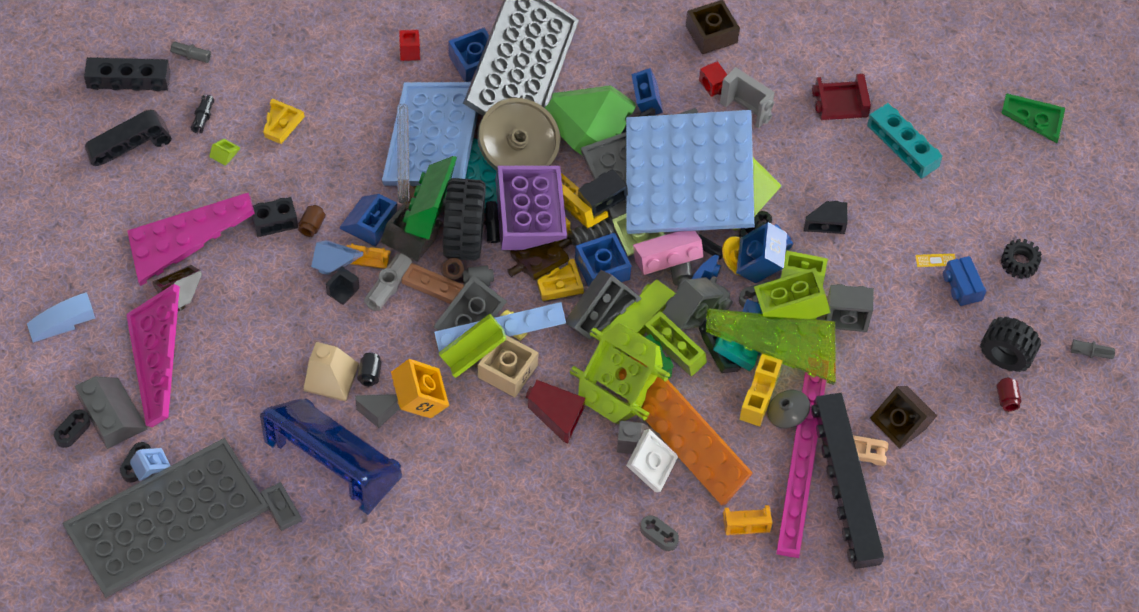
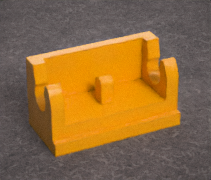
[723,505,773,535]

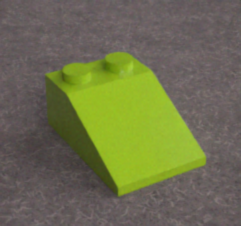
[754,267,831,319]

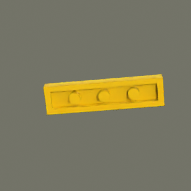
[561,173,608,228]

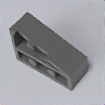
[565,270,642,340]

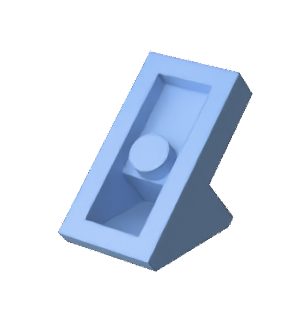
[130,448,171,481]

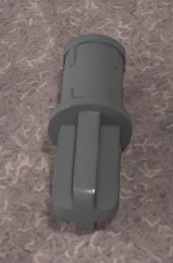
[170,42,211,63]
[1071,339,1115,359]

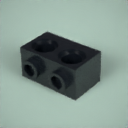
[252,197,298,237]

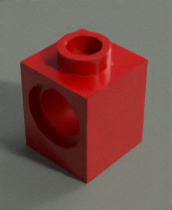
[399,30,420,61]
[699,61,727,97]

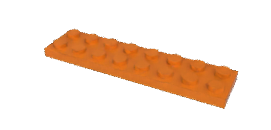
[619,356,753,505]

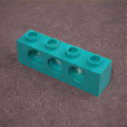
[867,103,943,179]

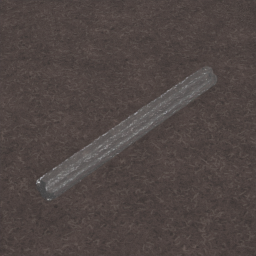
[397,104,410,204]

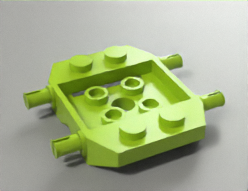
[570,323,670,424]

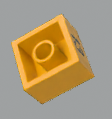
[391,359,449,418]

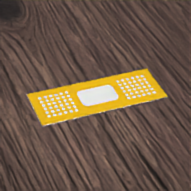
[915,253,955,267]

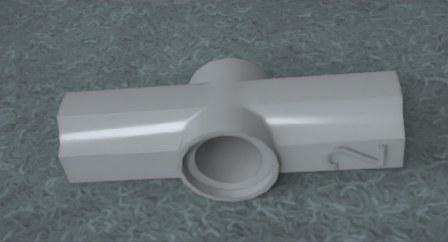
[364,253,413,312]

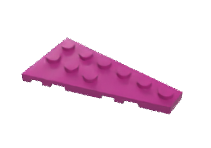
[127,193,255,286]
[126,284,180,427]

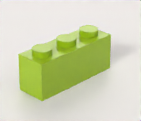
[645,311,707,377]

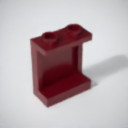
[812,74,871,120]

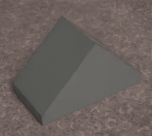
[355,394,400,428]

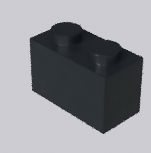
[578,169,628,218]

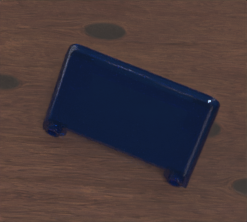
[260,398,402,515]

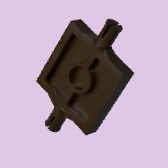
[507,236,572,280]

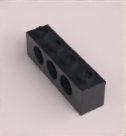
[84,57,170,92]

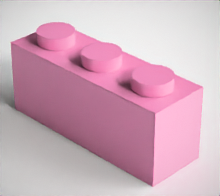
[633,231,703,275]

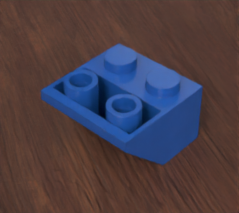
[340,194,398,247]

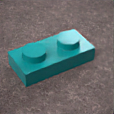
[713,332,758,371]

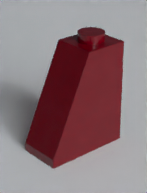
[526,380,585,444]

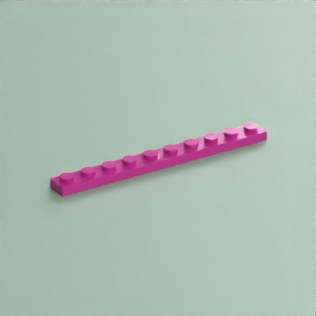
[776,358,829,558]

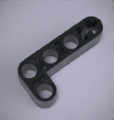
[85,110,172,166]

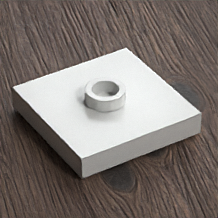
[626,429,678,492]

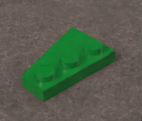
[1001,93,1065,143]

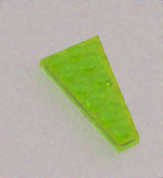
[706,309,836,385]

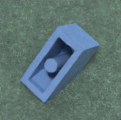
[311,240,363,275]

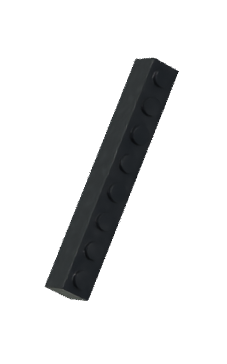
[811,392,884,569]

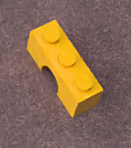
[739,354,783,427]

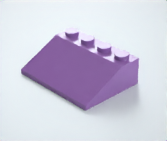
[495,166,567,250]

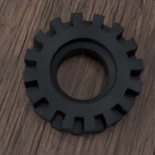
[1001,239,1042,279]

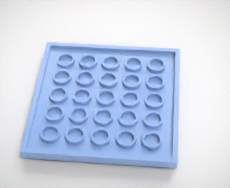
[626,110,755,234]

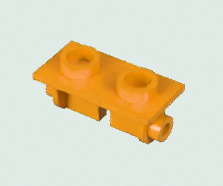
[346,243,391,269]

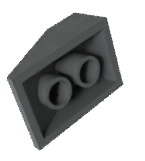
[433,275,507,331]

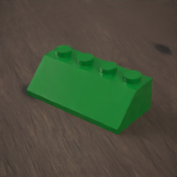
[403,156,457,239]

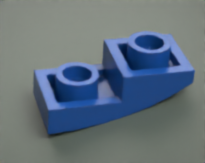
[692,255,721,280]

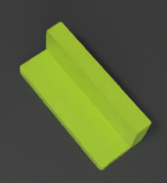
[439,314,506,378]

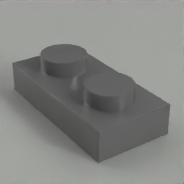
[260,482,302,531]

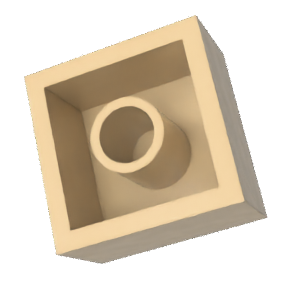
[478,335,538,397]

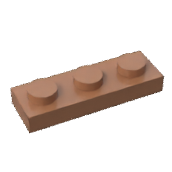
[401,263,464,304]

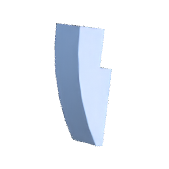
[27,292,95,342]

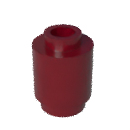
[996,377,1022,412]

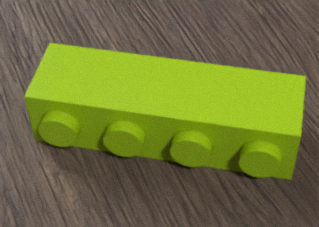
[601,279,676,354]

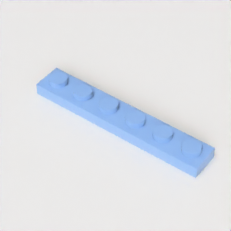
[434,302,566,352]

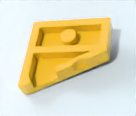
[263,98,305,144]
[537,258,584,301]

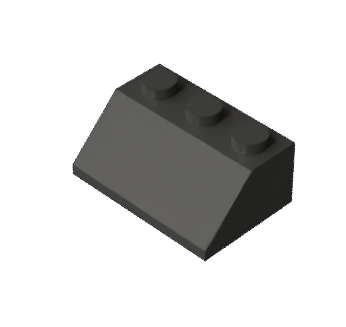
[75,376,147,449]

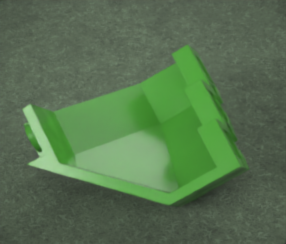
[545,85,635,156]

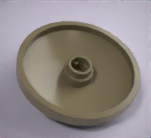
[478,98,560,171]

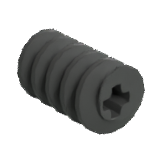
[569,216,616,249]

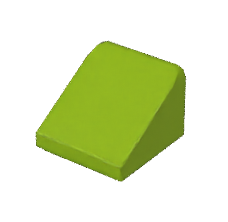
[209,139,240,166]

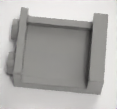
[720,67,775,128]

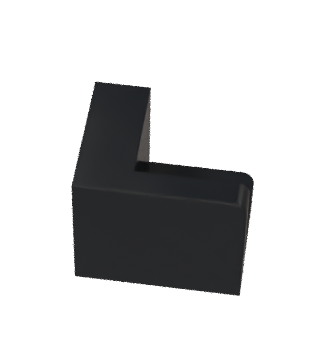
[326,267,360,305]

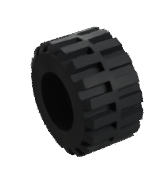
[980,317,1041,372]

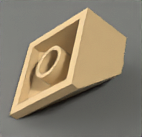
[304,342,359,402]

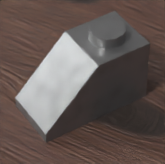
[617,421,662,454]

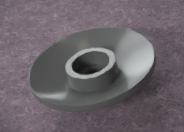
[767,390,810,429]

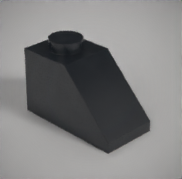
[803,201,848,234]

